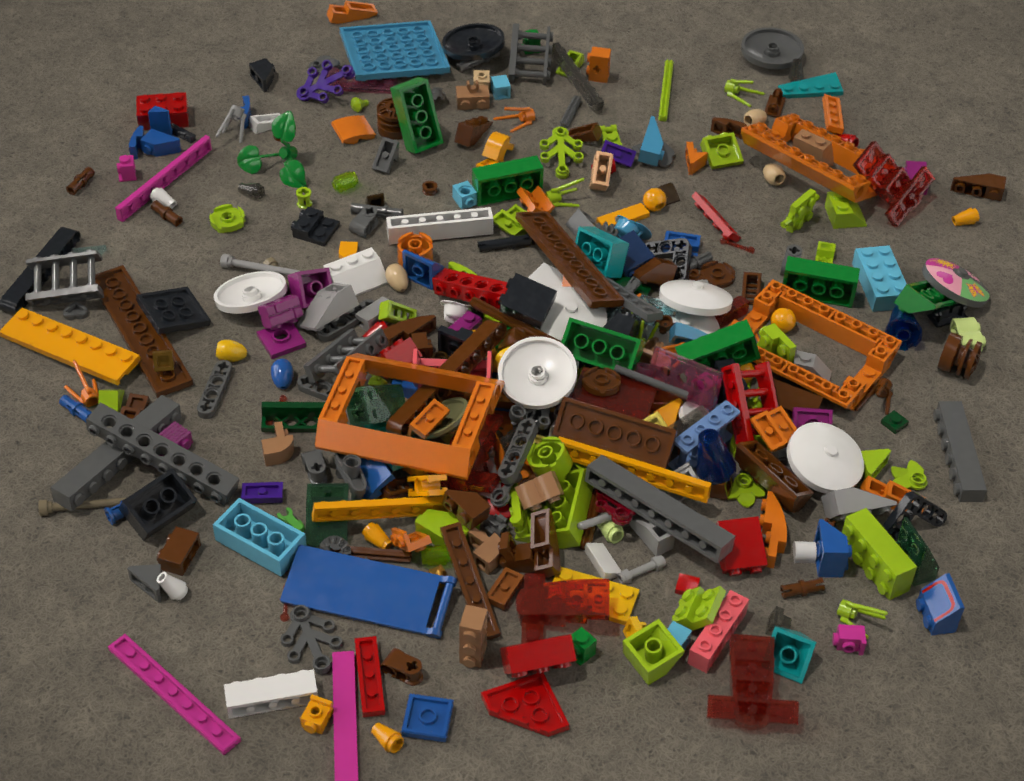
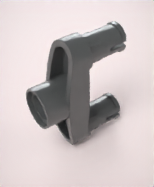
[335,453,367,501]

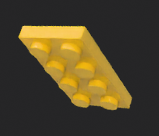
[546,566,639,625]

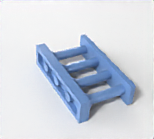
[667,400,740,471]

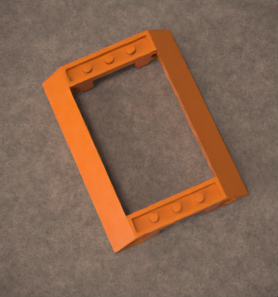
[741,113,901,203]
[729,279,902,411]
[315,353,505,480]

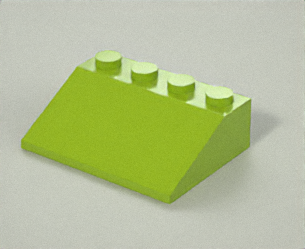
[514,468,594,549]

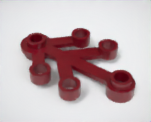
[595,489,637,526]

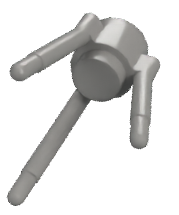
[216,105,247,143]

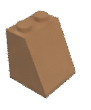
[788,129,834,169]

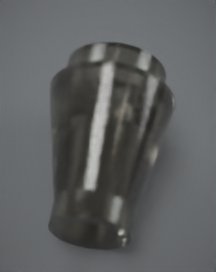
[788,59,804,82]
[238,183,265,200]

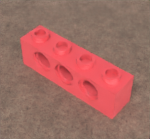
[687,590,749,674]

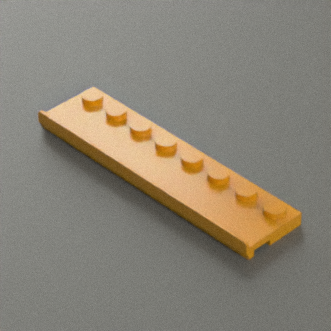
[0,307,141,386]

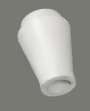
[150,187,177,209]
[157,572,188,600]

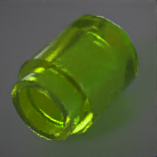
[332,171,358,193]
[421,545,450,567]

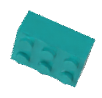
[575,226,629,278]

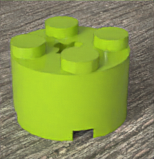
[527,436,573,483]

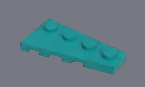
[778,72,844,99]

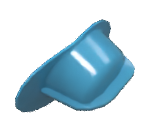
[614,215,652,240]

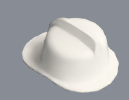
[440,300,477,324]

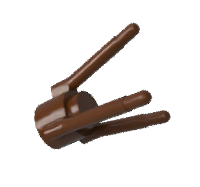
[855,378,893,415]

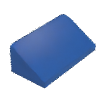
[148,106,173,136]

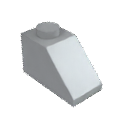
[794,350,832,381]

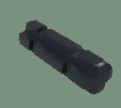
[171,123,196,143]

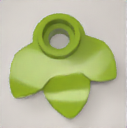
[891,460,928,490]
[727,473,765,508]

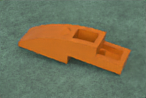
[759,491,787,569]

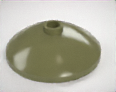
[418,397,468,439]

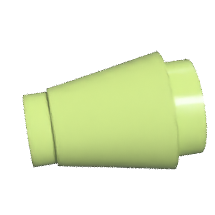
[597,520,624,544]

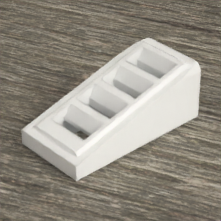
[249,113,281,134]

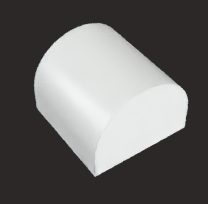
[792,541,817,563]

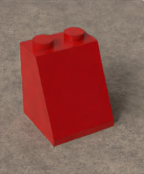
[716,516,768,577]

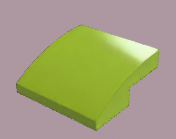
[493,204,527,236]

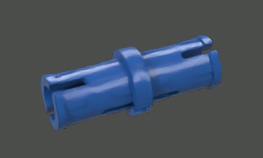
[59,395,92,423]

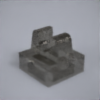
[765,606,792,636]

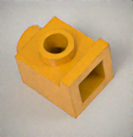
[300,694,333,734]

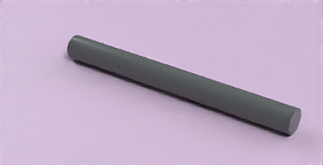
[614,364,689,399]

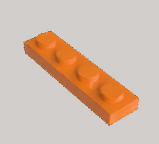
[822,94,844,135]

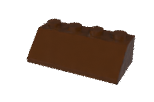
[734,440,814,513]

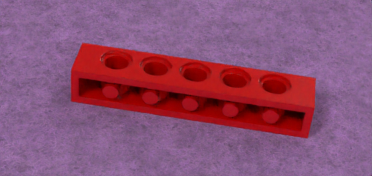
[432,268,507,309]

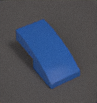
[240,95,251,129]
[129,125,145,159]

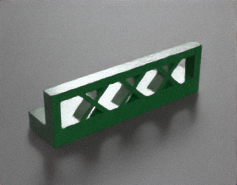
[261,402,325,433]

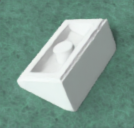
[585,543,621,580]

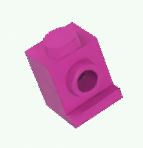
[117,155,136,182]
[832,624,866,655]

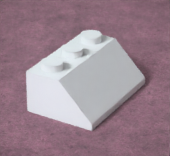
[323,247,388,296]

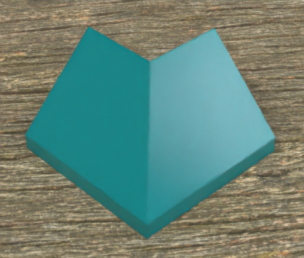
[761,626,817,684]

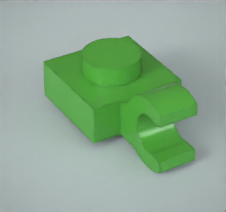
[277,507,305,533]

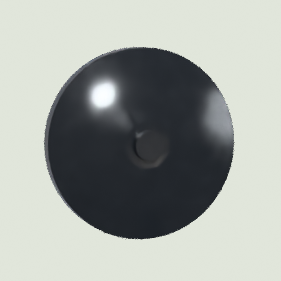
[442,23,505,61]

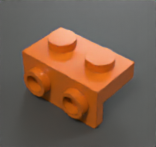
[517,186,555,213]
[390,527,432,552]

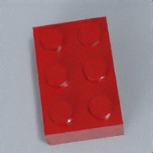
[136,92,189,130]
[500,634,577,678]

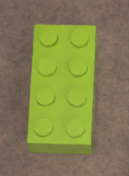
[842,508,917,600]

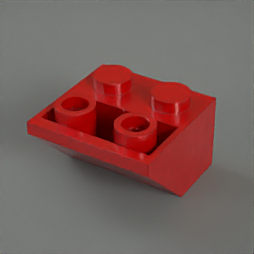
[375,337,422,379]

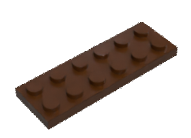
[552,396,678,469]

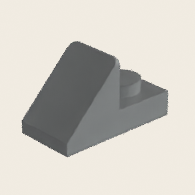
[372,137,399,174]

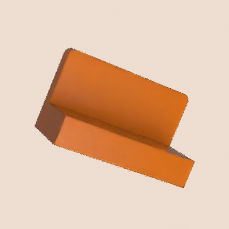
[407,398,450,440]

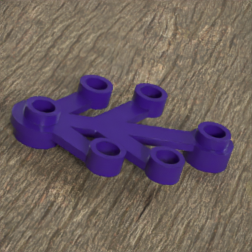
[296,60,355,104]

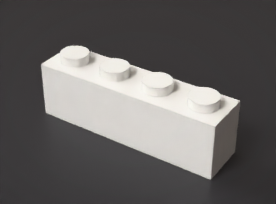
[224,669,318,719]

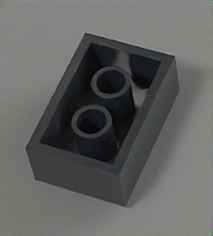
[119,468,197,541]

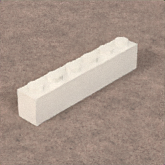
[386,207,493,245]

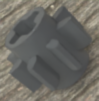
[484,514,509,539]

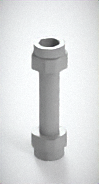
[617,555,666,585]

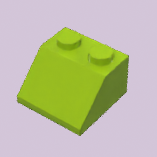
[825,191,867,229]
[623,619,685,685]

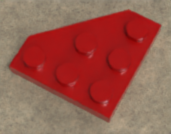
[481,672,569,737]

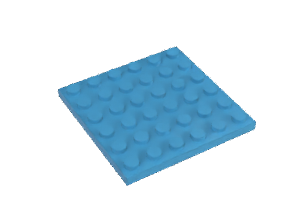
[339,20,450,81]

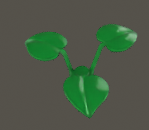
[237,111,307,188]

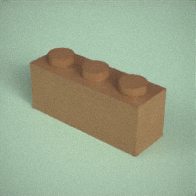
[459,605,488,668]

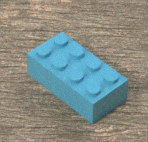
[852,245,907,312]
[213,498,307,577]

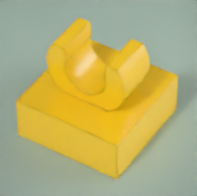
[623,616,647,638]

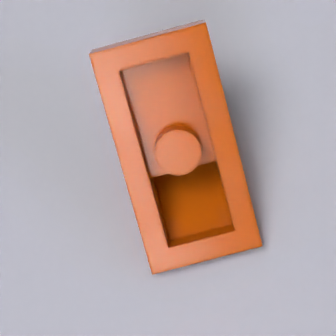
[685,142,708,175]

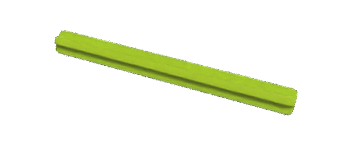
[658,59,673,122]

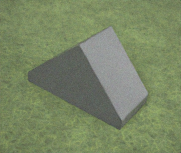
[127,564,162,603]

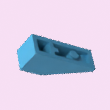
[638,116,665,166]

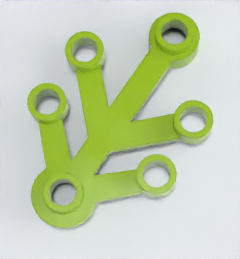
[539,127,584,179]

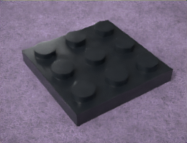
[136,286,211,334]

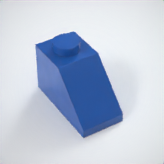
[140,129,181,157]

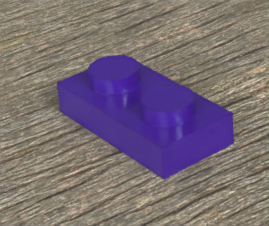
[601,140,637,168]
[241,482,283,504]

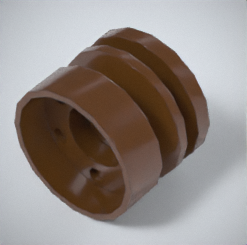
[377,98,403,140]
[937,332,982,380]

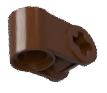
[380,648,423,686]

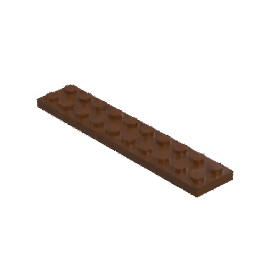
[515,211,624,309]
[95,265,193,398]

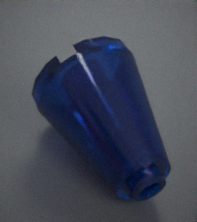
[885,305,923,351]
[696,429,737,485]

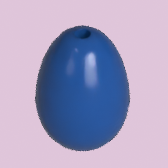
[271,359,294,390]

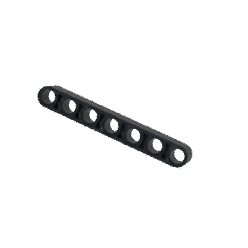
[0,227,81,315]

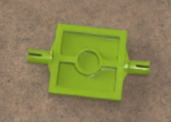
[780,188,820,233]

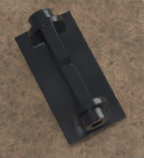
[927,303,968,328]

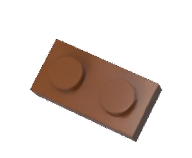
[487,567,524,610]

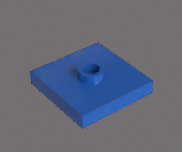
[401,694,454,742]

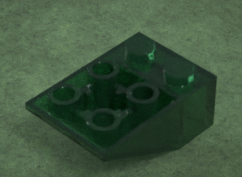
[347,384,406,429]
[306,483,350,548]
[896,517,940,587]

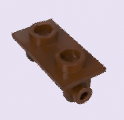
[765,88,786,117]

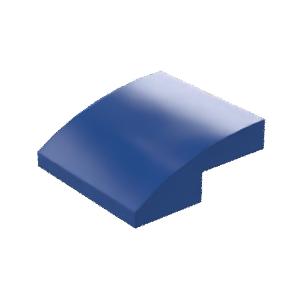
[361,458,395,500]

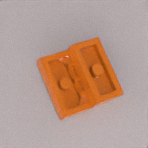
[331,115,376,144]
[750,406,797,452]

